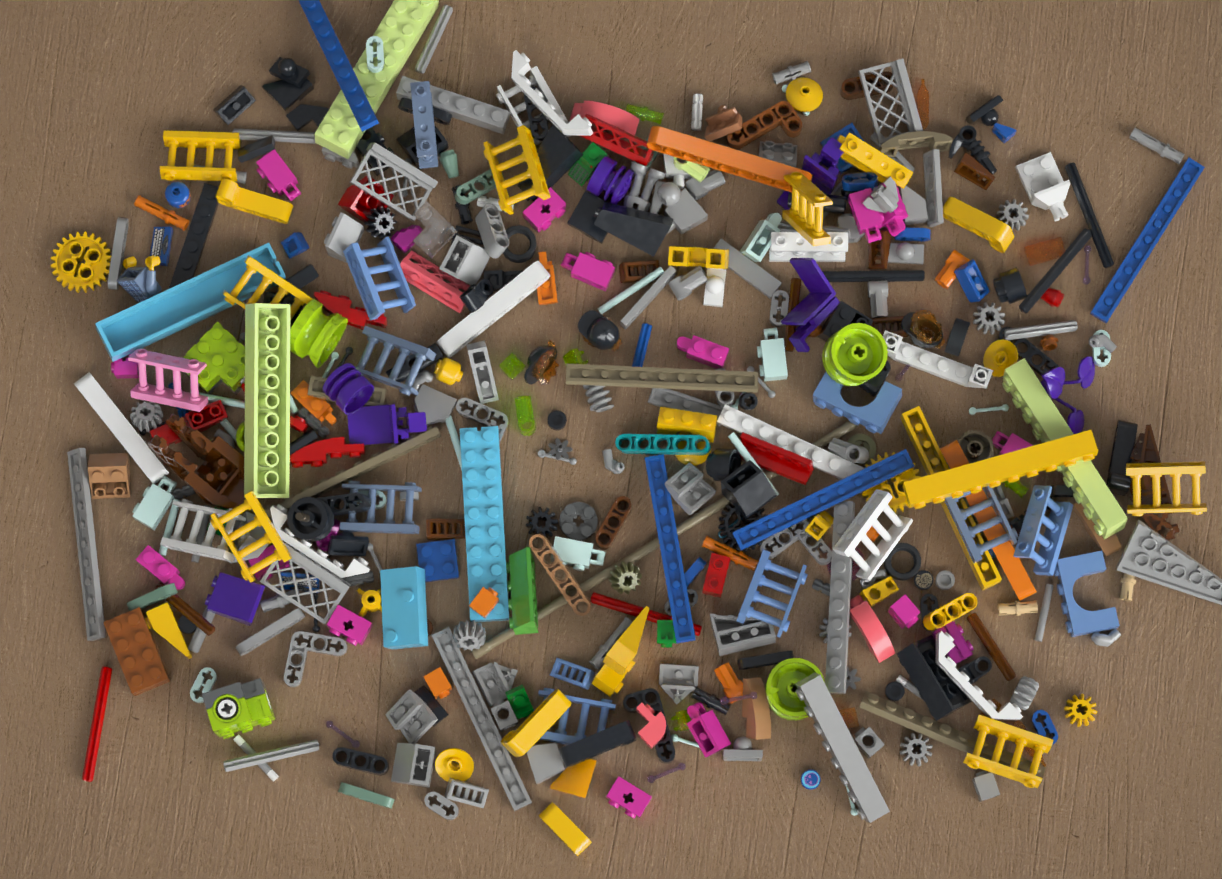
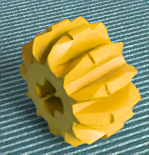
[1064,694,1097,727]

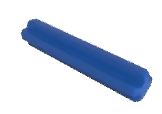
[632,323,652,367]

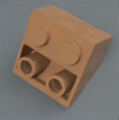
[87,453,131,499]

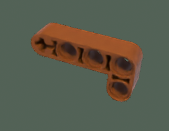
[727,101,802,150]

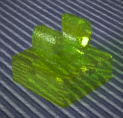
[563,348,588,364]
[499,352,526,380]
[671,710,691,731]

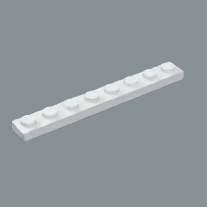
[717,404,865,480]

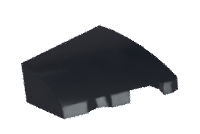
[262,79,314,111]

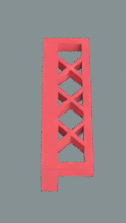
[400,250,470,313]

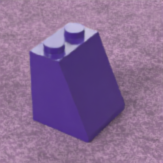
[204,572,265,626]

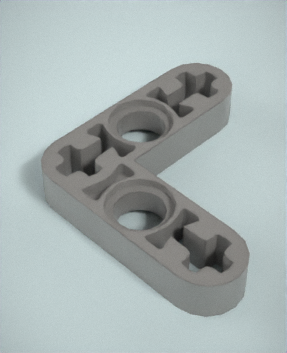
[456,398,508,442]
[760,520,832,565]
[284,631,347,687]

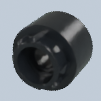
[993,267,1027,304]
[706,448,742,482]

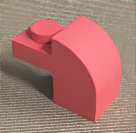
[636,702,666,749]

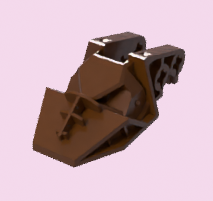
[148,414,246,509]
[1129,424,1179,540]

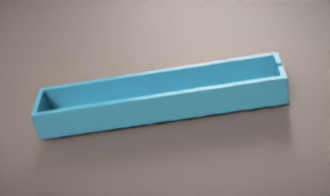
[95,243,286,362]
[460,426,509,622]

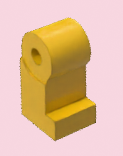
[805,510,834,541]
[859,576,899,607]

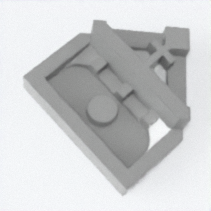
[414,384,457,427]
[472,662,518,707]
[659,663,699,704]

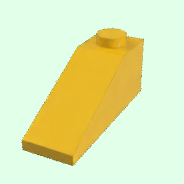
[145,602,192,659]

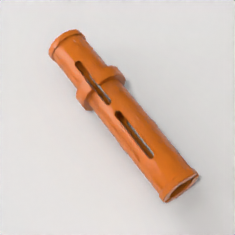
[134,195,190,231]
[702,536,759,572]

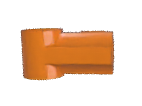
[935,249,970,289]
[714,662,743,704]

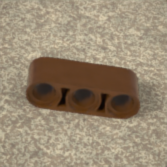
[840,71,895,100]
[595,496,632,549]

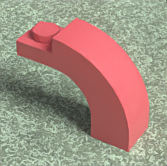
[570,100,640,135]
[850,595,895,663]

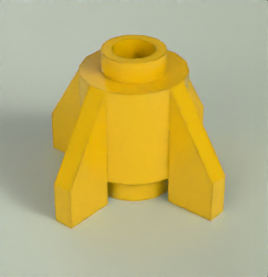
[357,588,382,618]

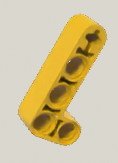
[216,178,293,224]
[943,196,1014,253]
[500,689,572,757]

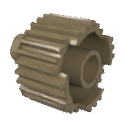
[957,429,994,464]

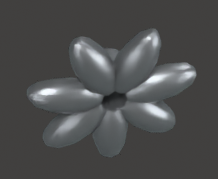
[548,438,573,460]
[846,666,861,690]

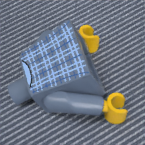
[117,255,162,303]

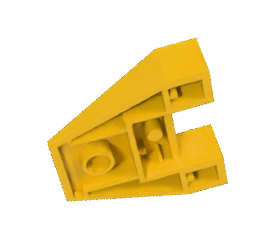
[592,606,649,697]

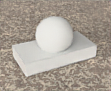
[703,268,726,307]

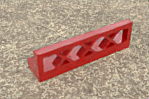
[579,114,653,166]
[740,432,814,485]

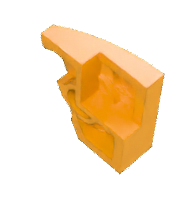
[550,759,597,799]

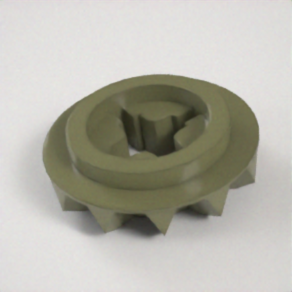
[847,434,876,464]

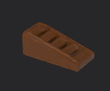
[954,152,995,190]
[869,231,891,269]
[619,260,661,283]
[870,316,909,337]
[426,519,466,540]

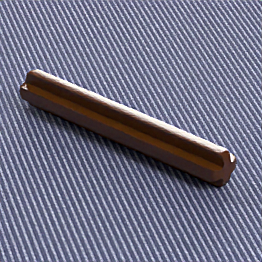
[784,278,801,352]
[155,582,215,636]
[967,613,1016,681]

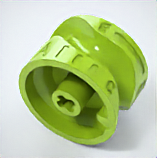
[290,299,348,368]
[822,323,888,386]
[765,658,825,721]

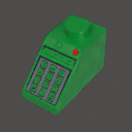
[568,142,607,187]

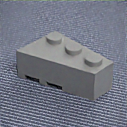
[710,614,776,656]

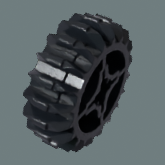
[718,505,768,552]

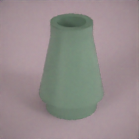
[439,150,460,179]

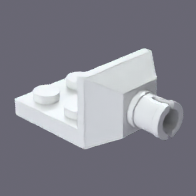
[1015,152,1070,221]

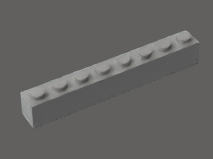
[795,672,890,823]

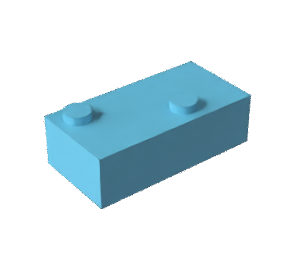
[380,566,428,650]

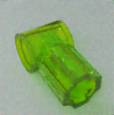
[514,396,536,436]

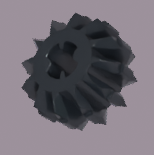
[364,206,397,239]
[526,507,558,539]

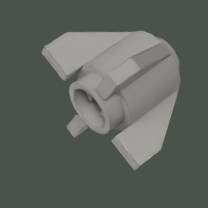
[862,177,899,213]

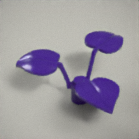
[1041,356,1095,434]

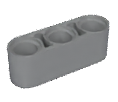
[475,203,509,258]

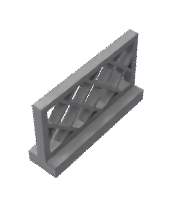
[858,59,923,144]
[350,142,438,221]
[260,543,351,624]

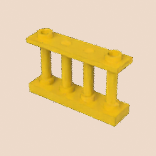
[483,125,551,215]
[160,130,241,181]
[837,132,913,189]
[782,172,833,246]
[223,255,313,321]
[1126,461,1207,516]
[210,491,292,583]
[963,715,1053,788]

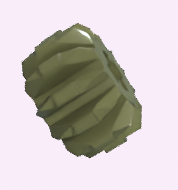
[609,561,642,594]

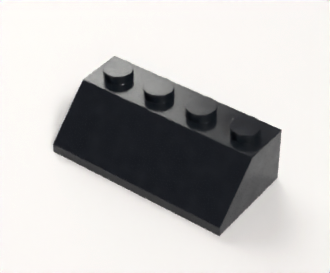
[897,635,972,721]

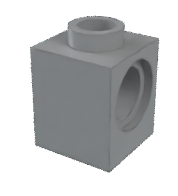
[491,700,518,732]
[854,727,885,759]
[972,771,1000,802]

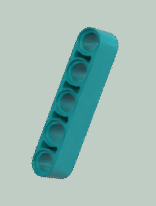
[615,434,711,455]

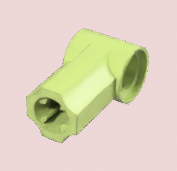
[673,157,710,183]

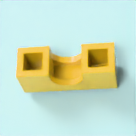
[668,246,729,269]
[657,407,717,443]

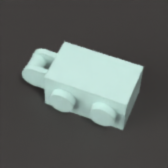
[740,213,782,262]
[757,327,788,382]
[132,476,177,531]
[551,536,606,571]

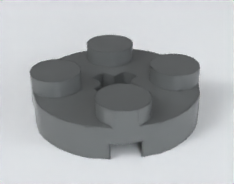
[559,502,598,541]

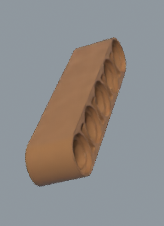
[529,533,591,616]

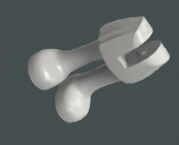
[623,162,666,212]

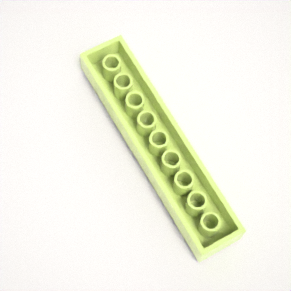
[314,0,439,159]
[244,303,290,498]
[1002,358,1127,540]

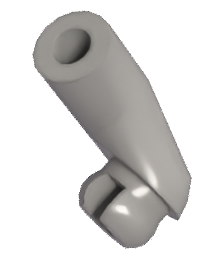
[1089,334,1117,353]
[412,370,433,392]
[214,429,235,449]
[602,449,625,474]
[860,569,886,588]
[1091,629,1121,647]

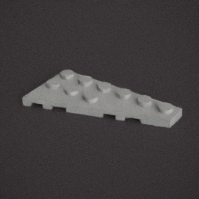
[1116,519,1222,605]

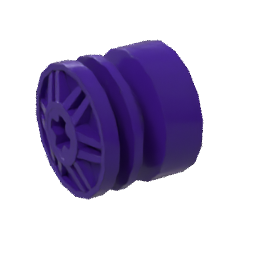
[587,156,634,205]
[322,363,374,415]

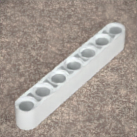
[436,261,551,358]
[74,372,169,484]

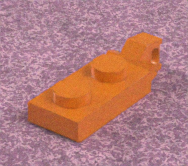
[537,252,558,305]
[290,380,337,426]

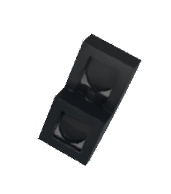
[484,270,523,291]

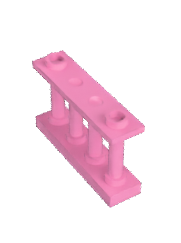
[128,349,208,412]

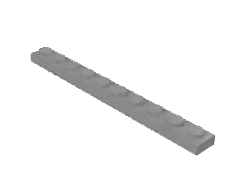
[67,448,106,641]
[825,501,855,694]
[432,627,532,812]

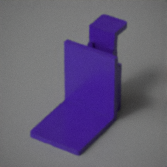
[777,137,844,210]
[781,258,840,352]
[347,404,427,445]

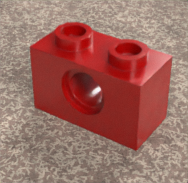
[702,553,731,598]

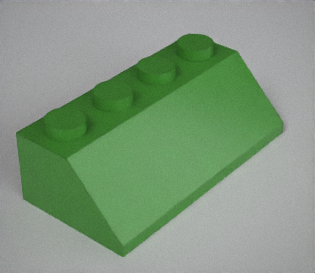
[506,547,539,635]

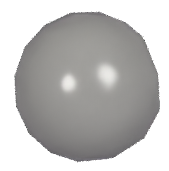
[657,182,681,206]

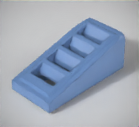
[550,658,595,690]

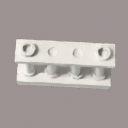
[496,66,572,146]
[769,232,848,262]
[833,489,913,581]
[160,499,246,562]

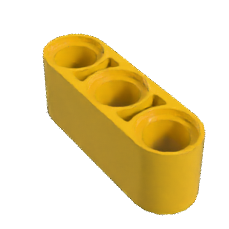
[923,593,977,630]
[538,802,592,856]

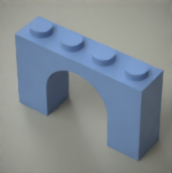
[812,372,902,434]
[1054,551,1120,637]

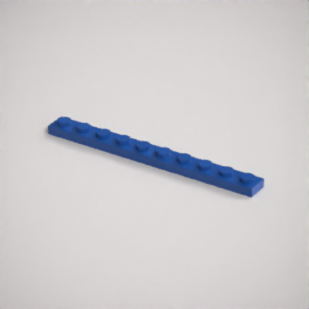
[298,0,379,132]
[1090,158,1205,323]
[732,449,914,551]
[645,454,696,644]

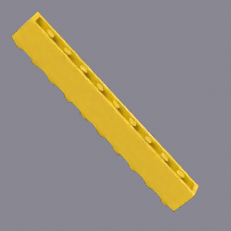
[900,406,1002,591]
[903,430,1098,509]

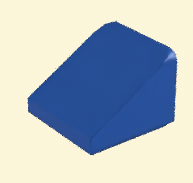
[992,123,1017,144]
[281,232,310,259]

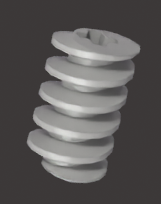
[583,385,614,412]

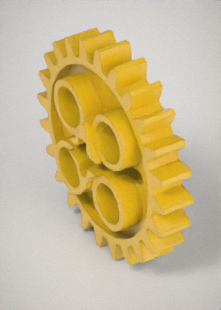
[50,231,111,293]
[862,452,920,513]

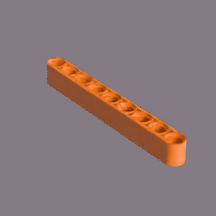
[647,126,812,192]
[940,440,1037,601]

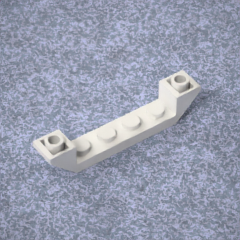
[511,50,593,136]
[883,330,993,389]
[270,504,370,578]
[936,631,1023,720]

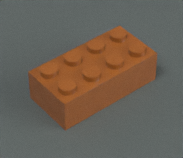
[103,607,171,696]

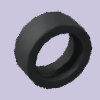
[503,225,537,263]
[944,318,970,356]
[884,543,921,581]

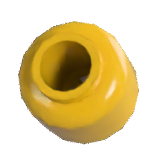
[433,357,463,385]

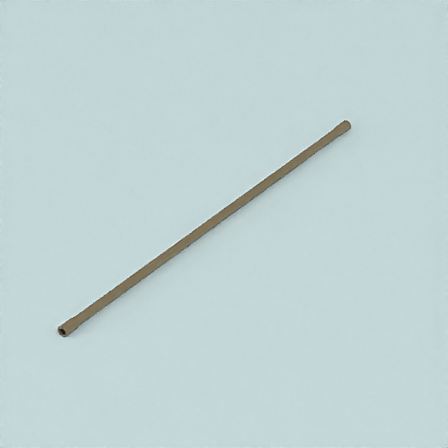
[470,421,861,660]

